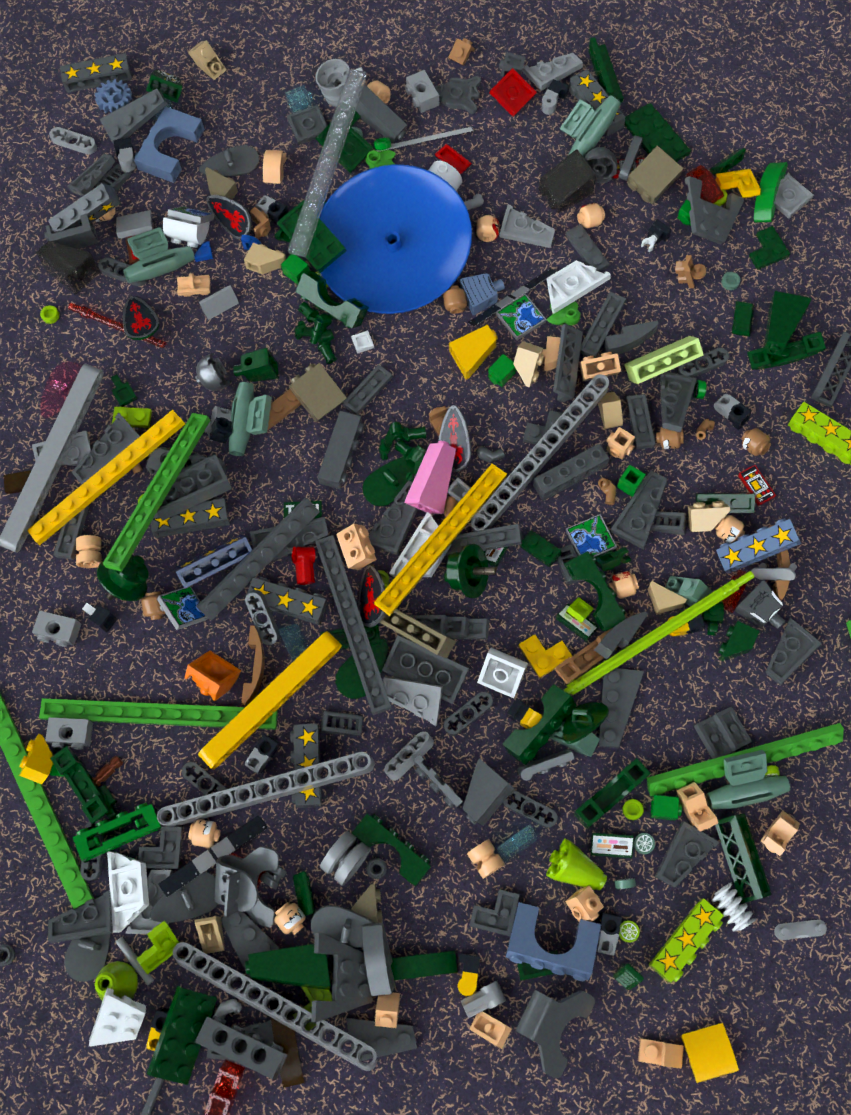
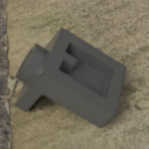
[499,52,526,76]

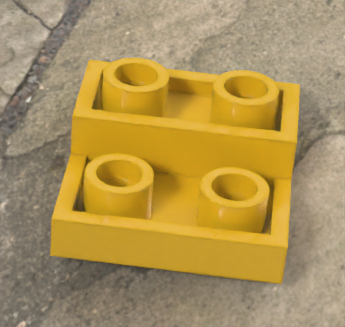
[681,1023,739,1083]

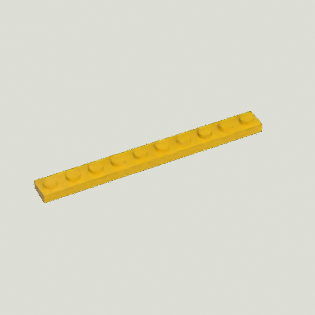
[27,409,185,545]
[374,464,507,616]

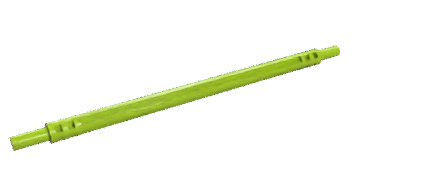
[564,571,754,695]

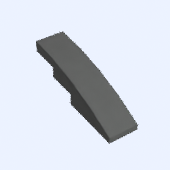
[410,615,490,640]

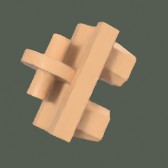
[177,273,210,297]

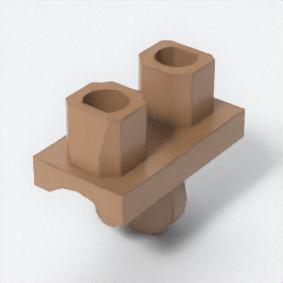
[675,255,707,288]

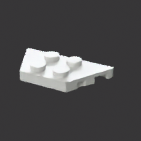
[547,261,611,314]
[389,512,451,577]
[107,852,149,933]
[89,988,146,1046]

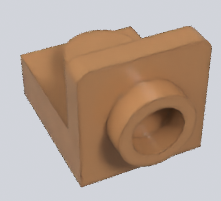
[429,406,447,437]

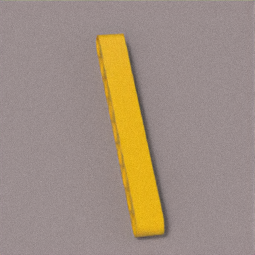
[198,631,342,770]

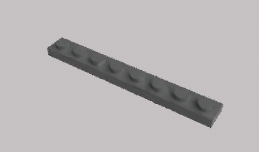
[196,497,320,621]

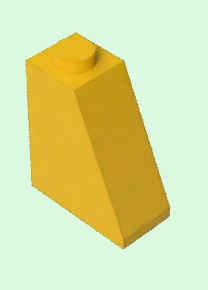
[449,325,498,380]

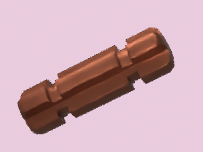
[92,756,123,787]

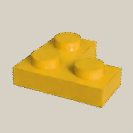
[716,169,761,198]
[518,635,572,678]

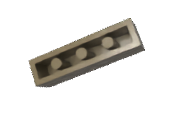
[379,608,456,659]

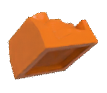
[184,650,241,701]

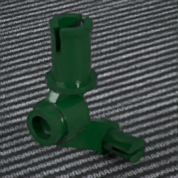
[298,302,332,344]
[295,321,337,364]
[379,422,426,460]
[395,440,427,483]

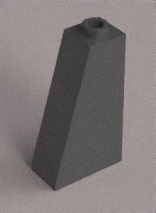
[347,82,407,143]

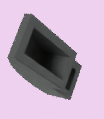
[604,321,659,355]
[594,612,648,659]
[362,923,395,996]

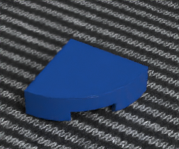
[241,235,262,250]
[195,241,213,262]

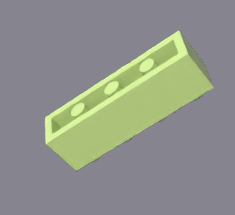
[624,336,703,384]

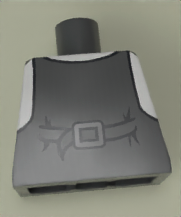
[735,580,785,629]

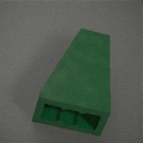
[763,291,811,356]
[245,944,331,990]

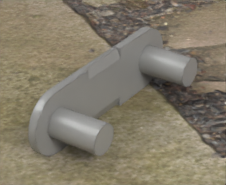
[751,563,797,580]
[774,920,827,940]

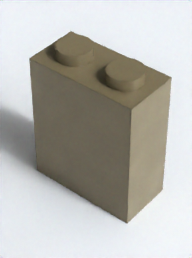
[627,146,684,205]
[289,363,347,422]

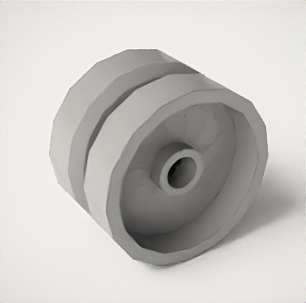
[320,831,371,886]

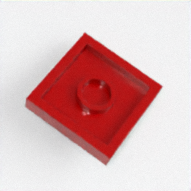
[489,68,537,117]

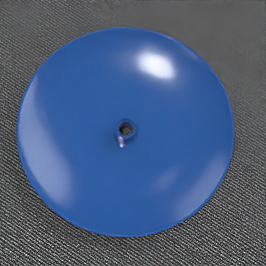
[319,165,472,314]

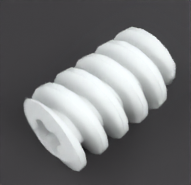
[712,883,757,932]

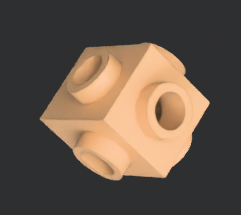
[606,427,635,459]
[565,885,604,922]

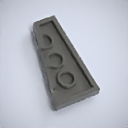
[368,481,418,555]

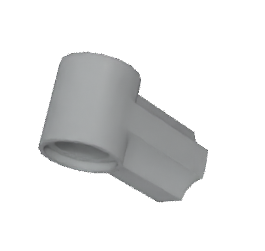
[461,981,507,1018]

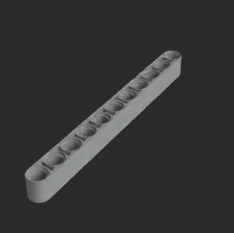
[0,363,104,553]
[471,374,609,532]
[157,752,375,827]
[173,942,377,1071]

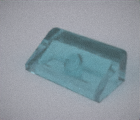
[278,624,308,661]
[496,825,538,862]

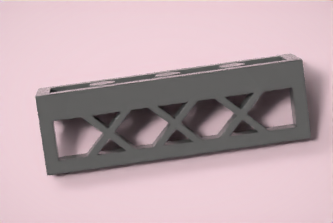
[553,324,583,403]
[811,332,851,407]

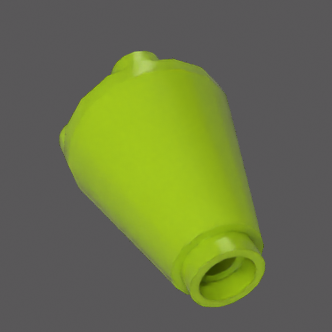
[546,838,607,890]
[95,961,138,1001]

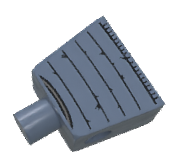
[460,273,505,315]

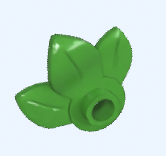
[366,150,395,169]
[547,301,581,326]

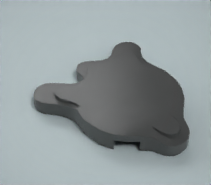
[435,76,481,114]

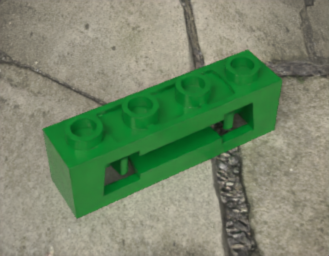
[72,803,161,862]

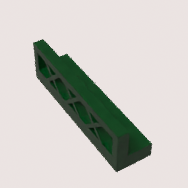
[588,37,624,103]
[715,813,772,904]

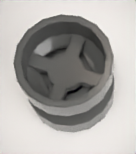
[259,867,287,890]

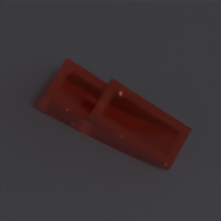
[204,1059,245,1115]

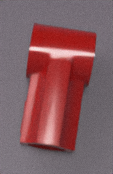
[292,547,315,585]

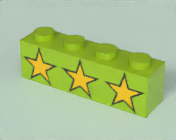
[788,402,851,465]
[649,898,724,983]

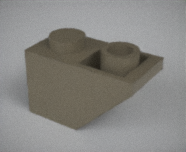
[205,167,238,199]
[351,884,383,923]

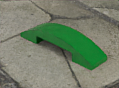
[754,162,788,222]

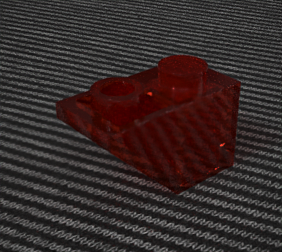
[686,165,724,203]

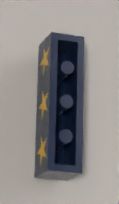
[174,533,252,589]

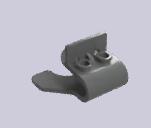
[214,846,279,927]
[515,990,595,1079]

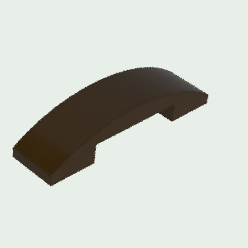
[269,994,305,1088]

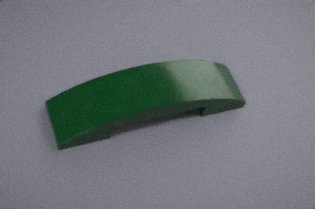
[747,331,826,370]
[50,746,109,824]
[391,951,458,981]

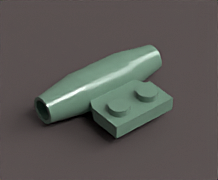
[560,95,621,163]
[123,227,195,283]
[229,382,272,456]
[706,750,790,810]

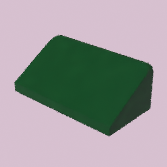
[709,148,746,177]
[293,871,316,916]

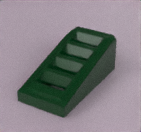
[613,963,644,990]

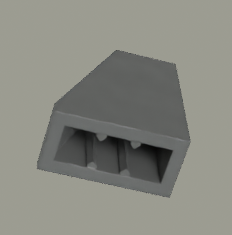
[462,759,515,826]

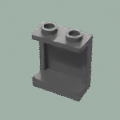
[44,214,99,254]

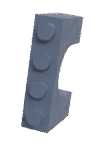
[134,106,205,183]
[506,902,601,981]

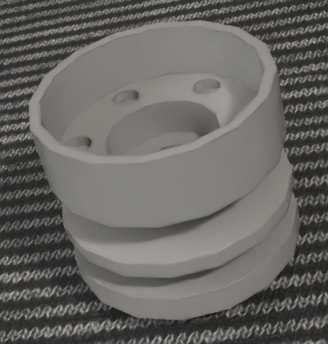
[315,59,357,107]

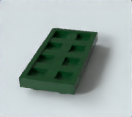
[624,103,691,162]
[277,200,347,274]
[147,986,217,1085]

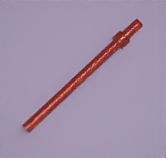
[68,303,166,348]

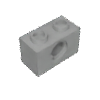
[405,70,439,113]
[32,611,81,647]
[45,717,93,750]

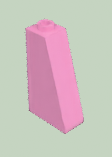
[405,441,456,514]

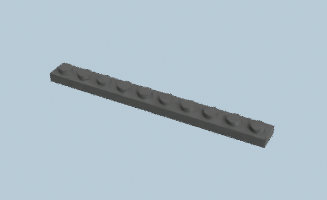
[315,535,392,715]

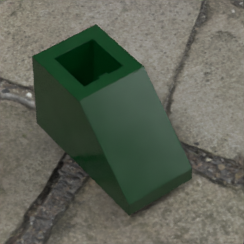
[718,621,760,661]

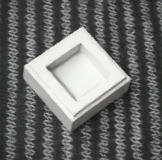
[351,330,374,354]

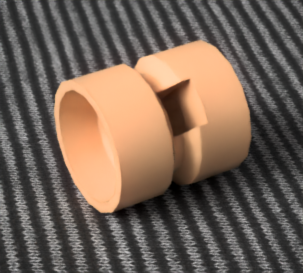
[76,535,102,568]
[467,839,505,879]

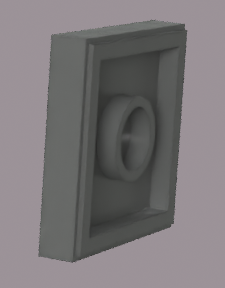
[286,105,327,145]

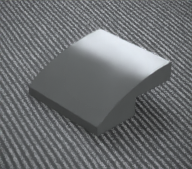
[694,706,752,759]

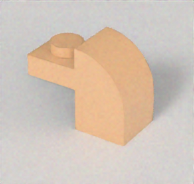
[263,150,287,184]
[542,336,560,371]
[677,782,718,832]
[761,811,800,856]

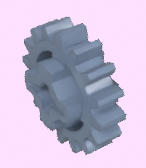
[94,79,133,113]

